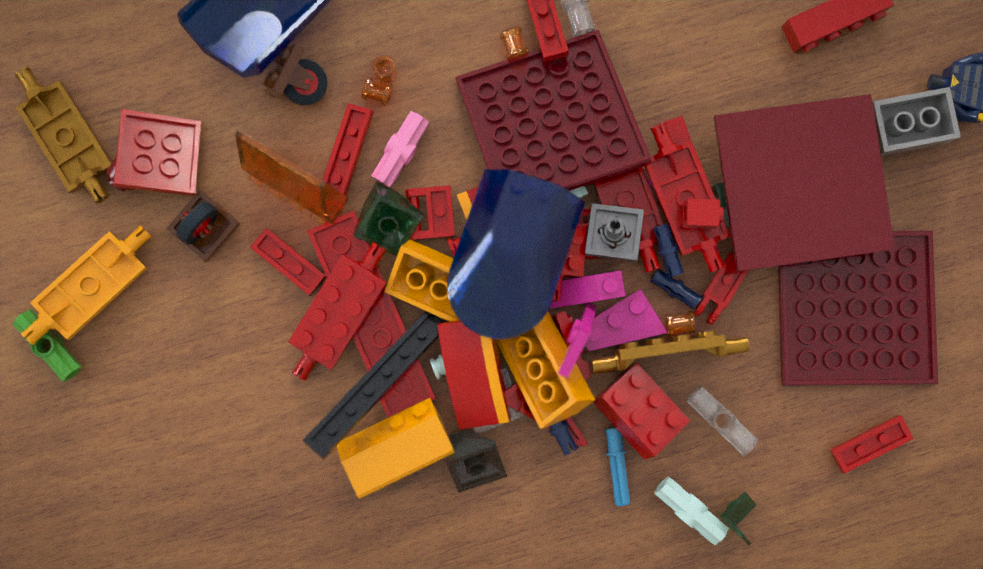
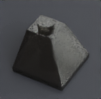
[445,430,507,493]

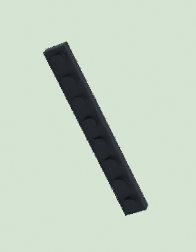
[303,311,449,460]

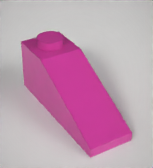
[542,270,626,309]

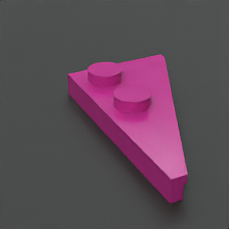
[558,302,597,378]

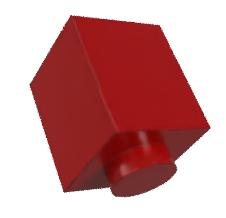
[683,198,724,229]

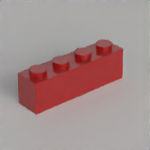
[781,0,894,53]

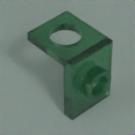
[720,492,756,546]

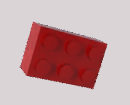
[593,363,690,460]

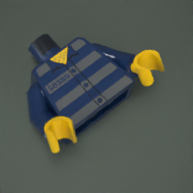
[927,52,983,123]

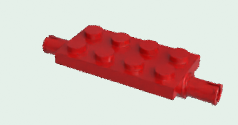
[644,122,731,273]
[593,167,664,273]
[288,242,387,381]

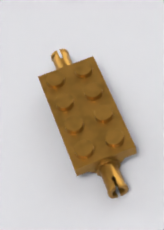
[15,67,112,204]
[591,331,750,374]

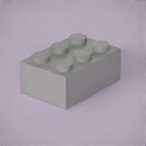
[872,87,961,156]

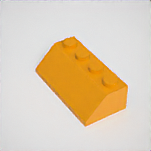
[384,239,503,322]
[496,311,595,429]
[337,398,455,499]

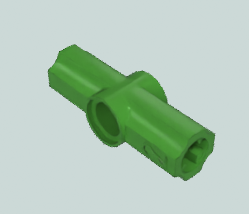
[13,309,83,382]

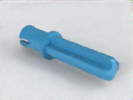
[605,428,630,506]

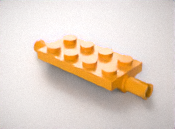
[21,225,152,345]

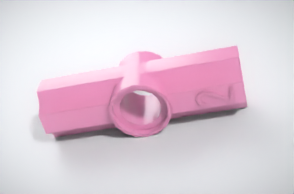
[371,111,430,188]

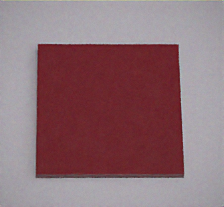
[455,29,652,213]
[713,94,895,272]
[778,231,938,386]

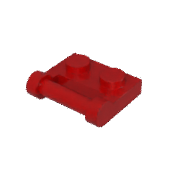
[405,185,455,241]

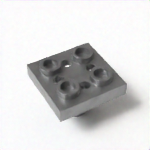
[585,203,644,262]

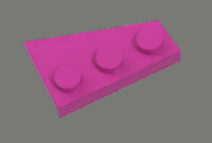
[585,289,668,351]

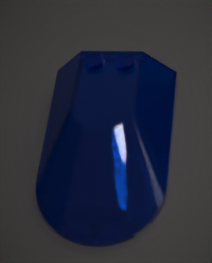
[177,0,330,78]
[447,169,585,339]

